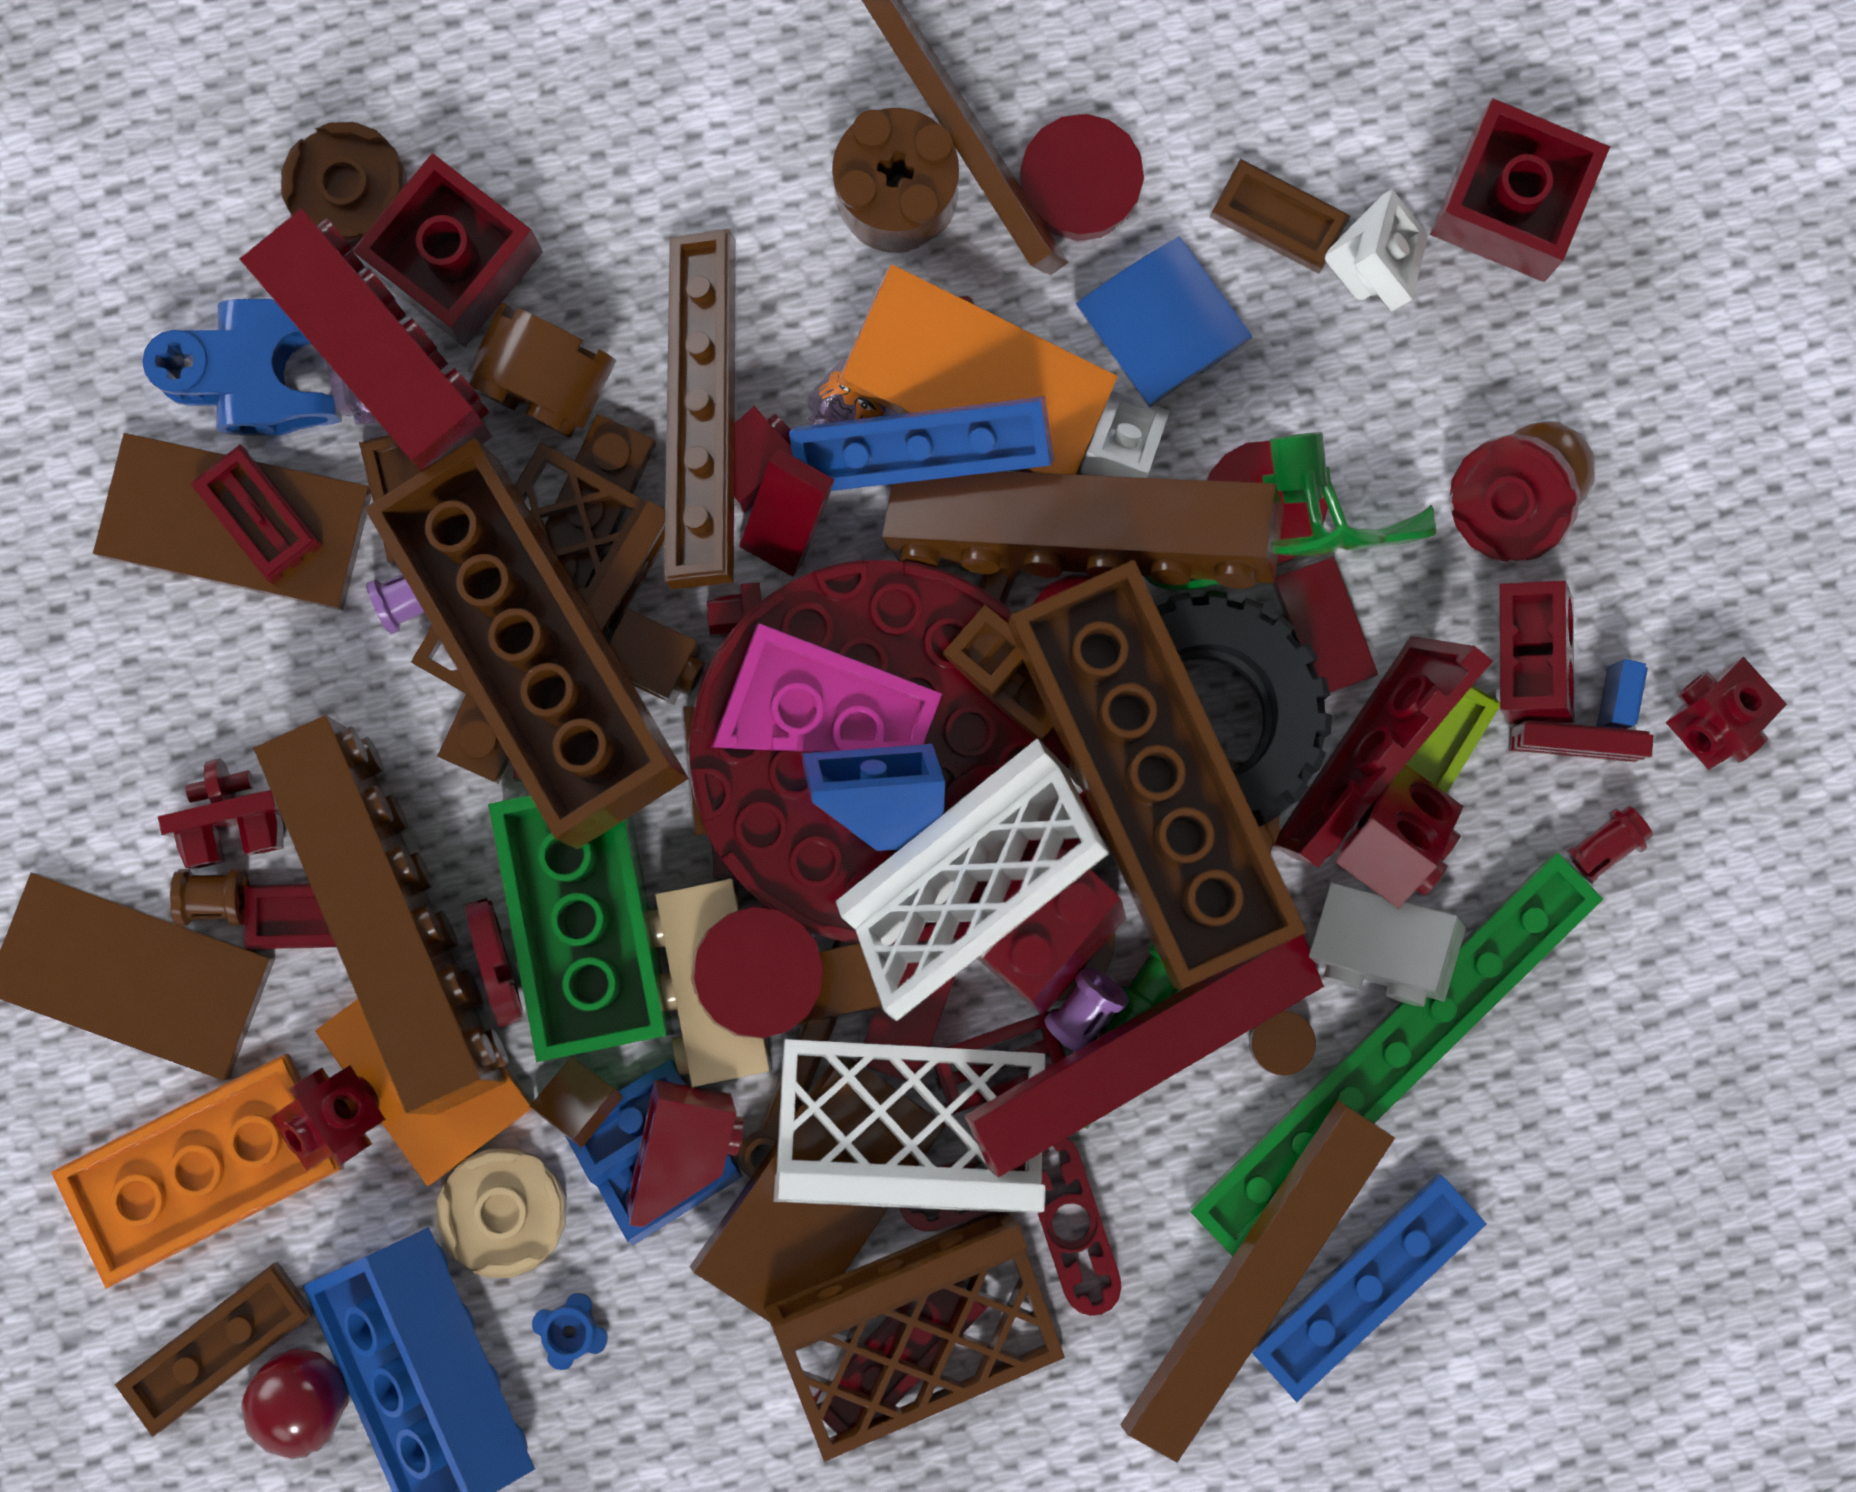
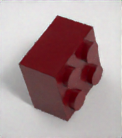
[1429,98,1611,282]
[353,153,543,347]

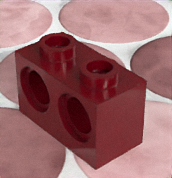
[1499,580,1575,724]
[1335,764,1464,909]

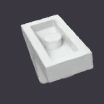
[1325,189,1428,312]
[1080,390,1170,478]

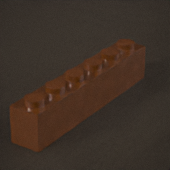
[882,471,1284,589]

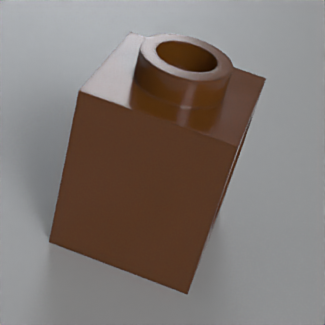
[609,608,705,705]

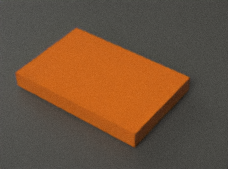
[315,999,532,1187]

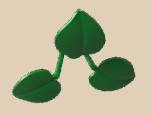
[1144,432,1437,590]

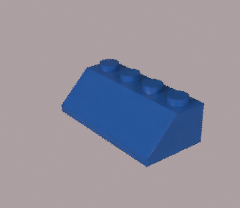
[303,1227,535,1492]

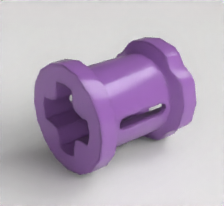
[366,575,424,635]
[1045,967,1129,1051]

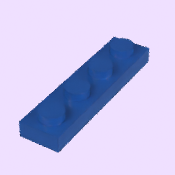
[789,396,1054,491]
[1252,1173,1487,1402]

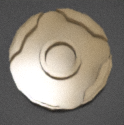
[436,1148,567,1278]

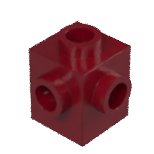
[1665,656,1787,770]
[271,1065,386,1171]

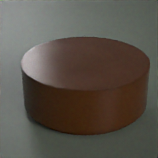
[1249,1011,1316,1076]

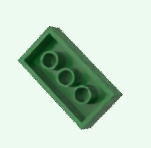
[488,795,674,1062]

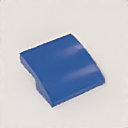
[1076,236,1252,408]
[565,1059,743,1245]

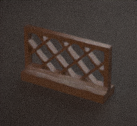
[411,442,665,698]
[764,1212,1065,1462]

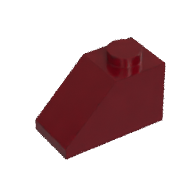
[627,1080,744,1227]

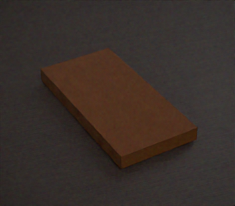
[93,433,372,611]
[0,872,275,1080]
[689,1057,946,1322]

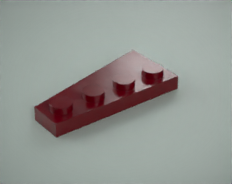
[1274,636,1493,868]

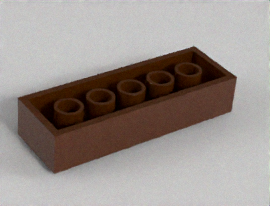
[364,438,689,849]
[1008,560,1307,989]
[253,715,508,1115]

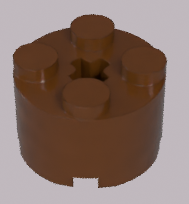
[832,108,959,253]
[467,302,616,438]

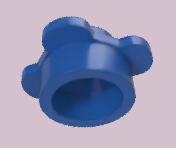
[532,1293,608,1370]

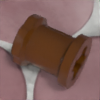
[170,868,249,926]

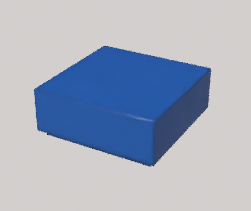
[1596,659,1648,729]

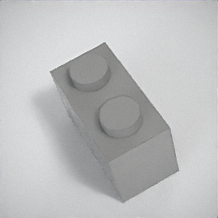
[1309,883,1466,1007]

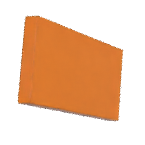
[837,264,1118,475]
[51,1054,344,1289]

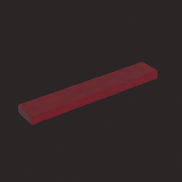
[965,934,1324,1178]

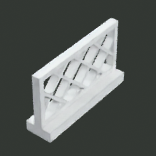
[836,738,1109,1021]
[774,1039,1045,1214]

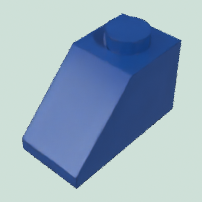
[803,744,945,851]

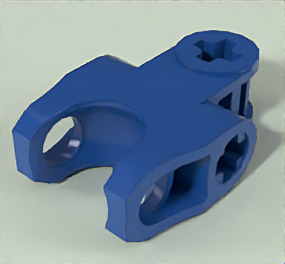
[142,299,342,436]

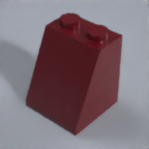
[953,840,1127,1016]

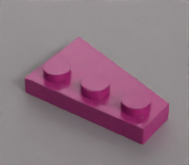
[711,624,942,752]

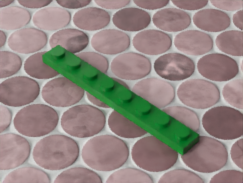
[1187,853,1604,1257]

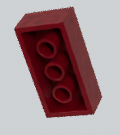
[239,208,493,472]

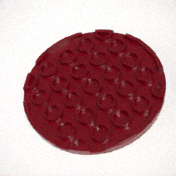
[688,560,1070,944]

